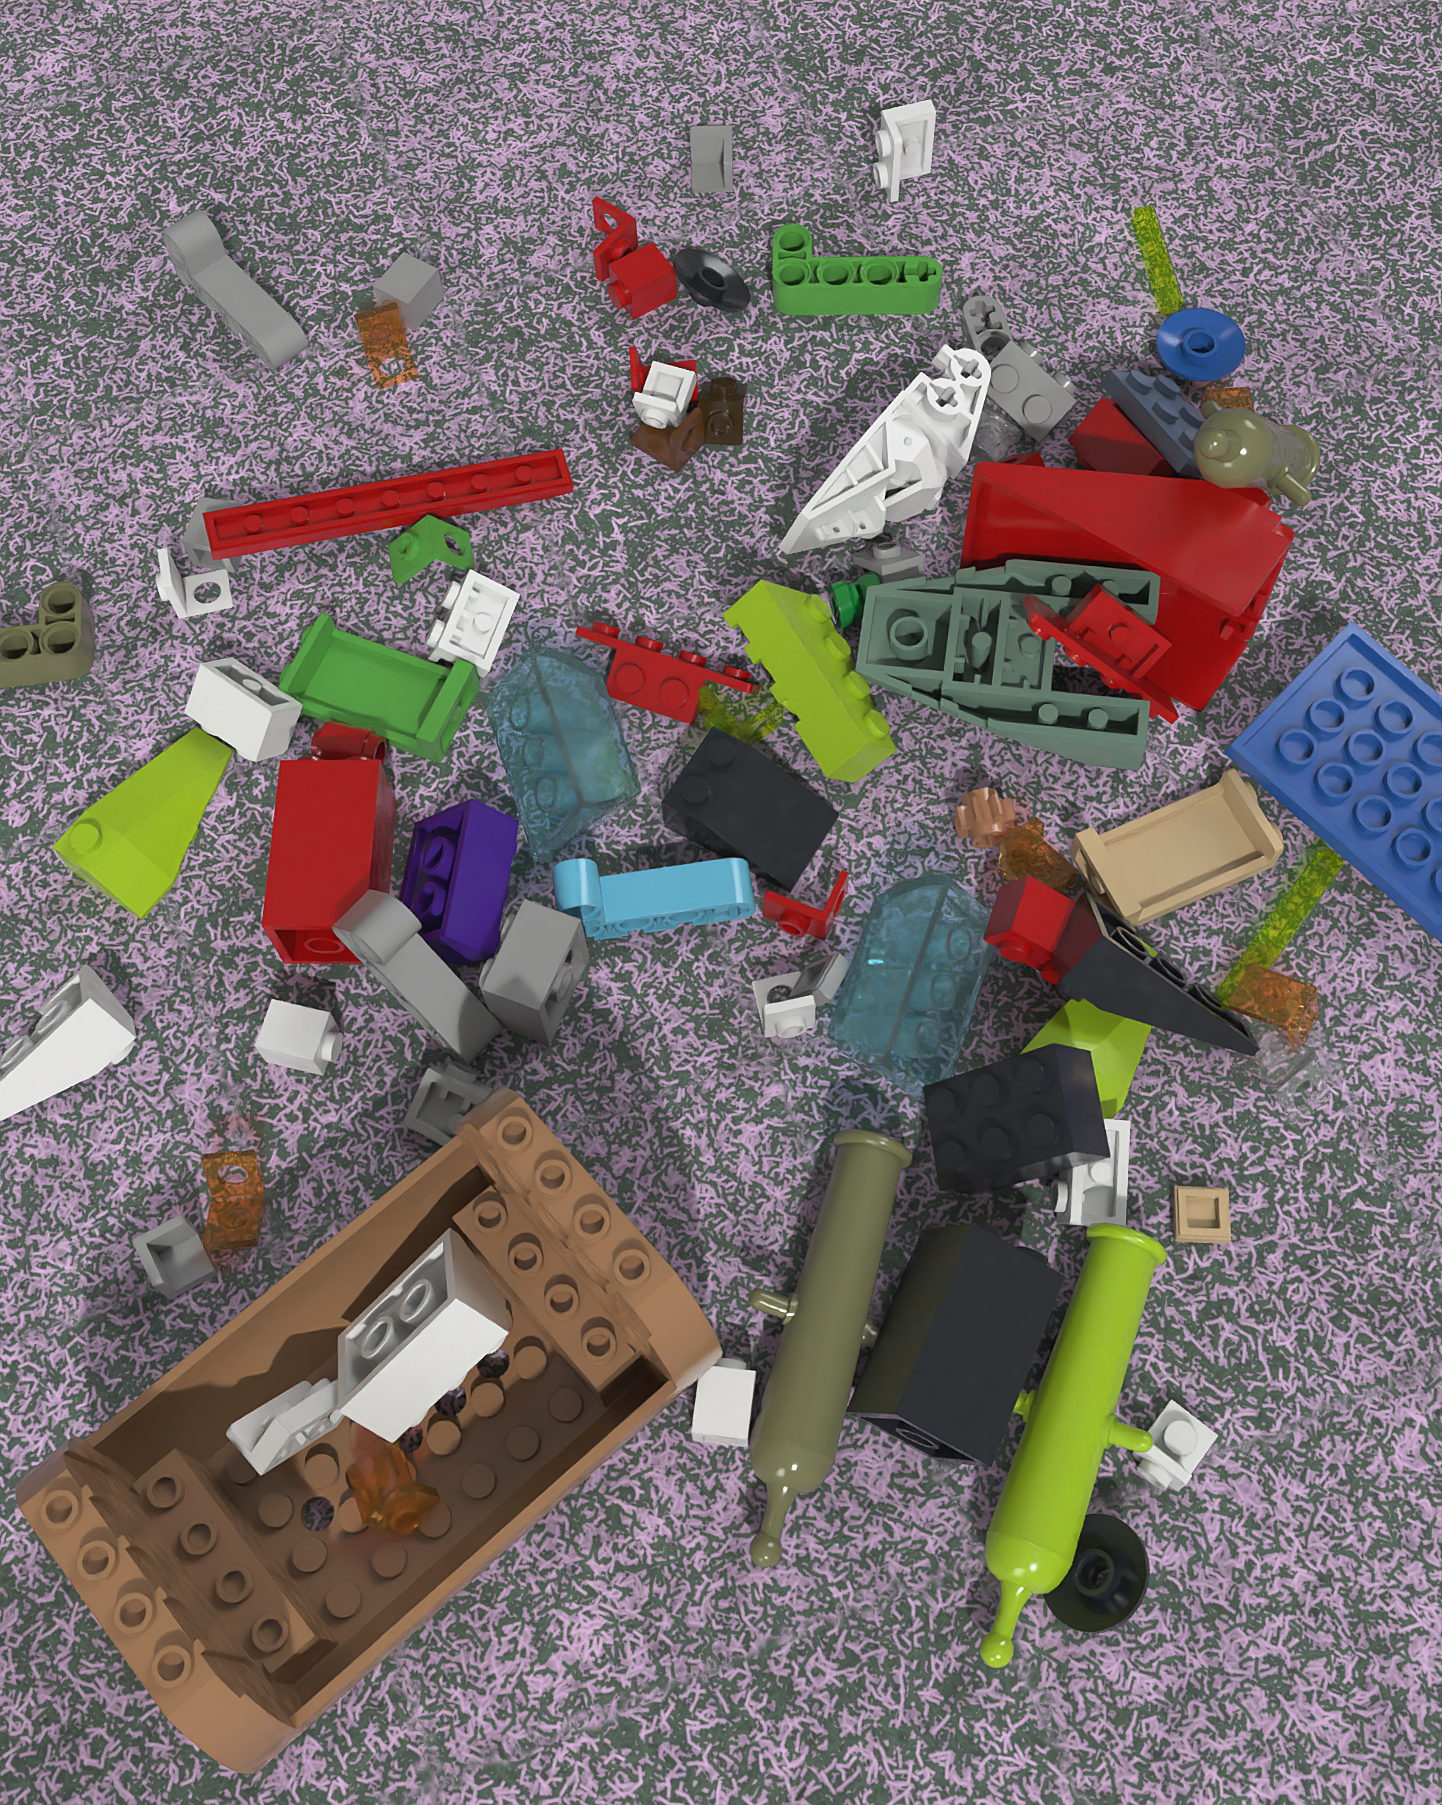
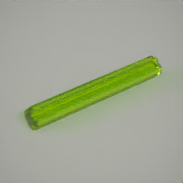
[1216,849,1344,1009]

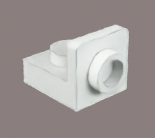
[1131,1399,1218,1491]

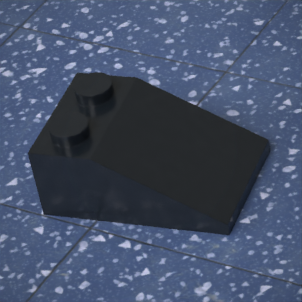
[662,726,839,893]

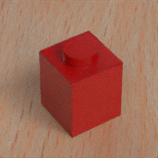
[607,242,677,320]

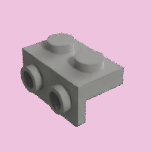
[986,340,1079,443]

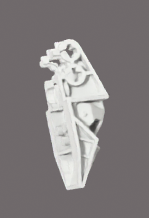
[778,344,991,554]

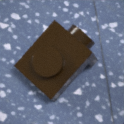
[699,377,747,445]

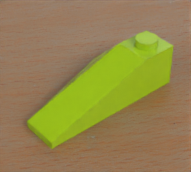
[52,726,234,921]
[1020,935,1175,1119]

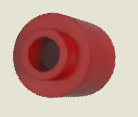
[311,721,387,766]

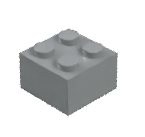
[479,899,590,1045]

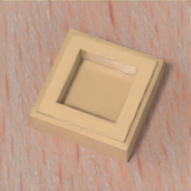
[1172,1186,1231,1244]

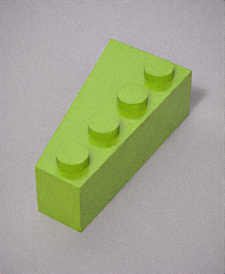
[722,579,897,783]

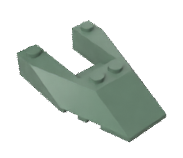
[855,559,1160,771]

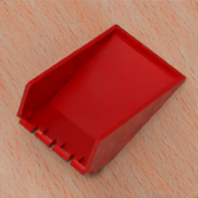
[959,461,1295,712]

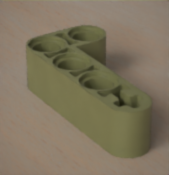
[0,581,95,688]

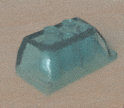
[483,644,642,862]
[827,874,995,1107]

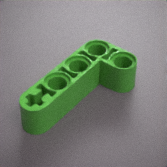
[773,223,943,315]

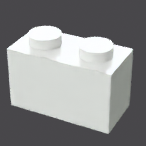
[184,657,303,762]

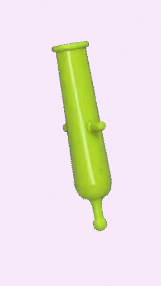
[979,1222,1168,1668]

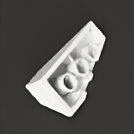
[0,964,136,1121]

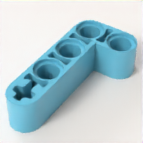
[552,858,756,941]

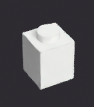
[255,999,343,1076]
[691,1358,756,1447]

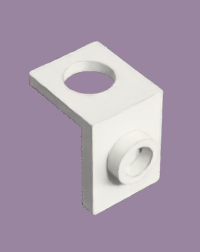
[156,548,233,619]
[752,971,816,1038]

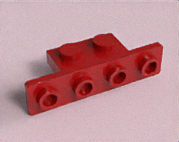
[1023,583,1179,724]
[575,620,761,725]

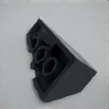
[1052,891,1260,1057]

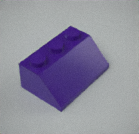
[399,798,519,966]

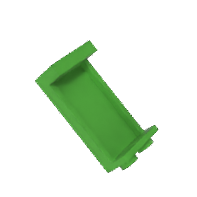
[279,612,481,764]

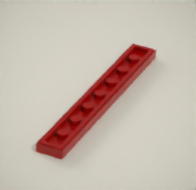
[202,448,574,561]

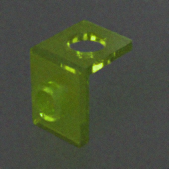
[698,685,784,746]

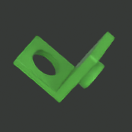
[388,515,475,584]

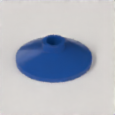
[1156,308,1246,382]

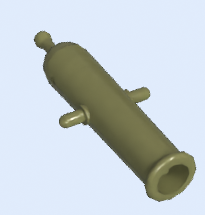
[1193,400,1320,507]
[748,1129,912,1568]

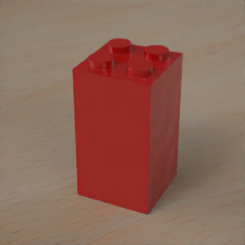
[262,756,397,964]

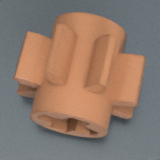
[953,788,1017,849]

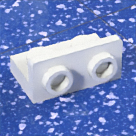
[425,569,520,678]
[226,1378,345,1476]

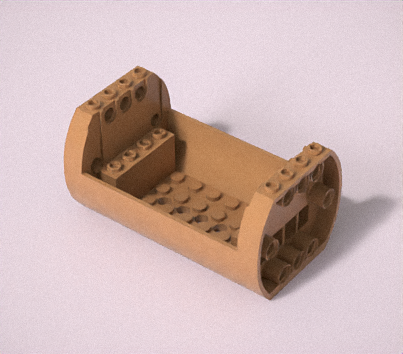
[15,1086,722,1774]

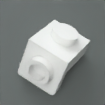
[632,361,697,429]

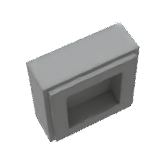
[788,953,851,1007]

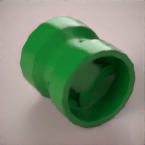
[827,572,880,629]

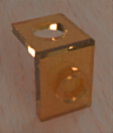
[354,302,419,390]
[1229,963,1319,1057]
[201,1150,266,1251]

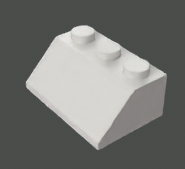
[338,1228,509,1443]

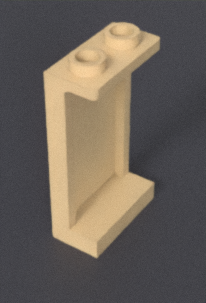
[1069,768,1284,928]

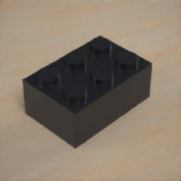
[923,1043,1111,1195]

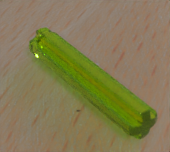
[1131,205,1184,315]

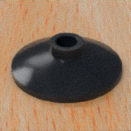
[673,248,751,312]
[1043,1514,1150,1634]

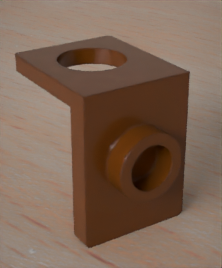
[630,407,704,473]

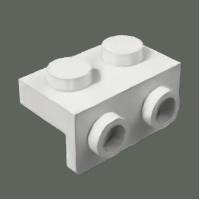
[873,99,936,202]
[1050,1119,1130,1226]

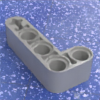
[161,209,309,371]
[331,889,502,1066]

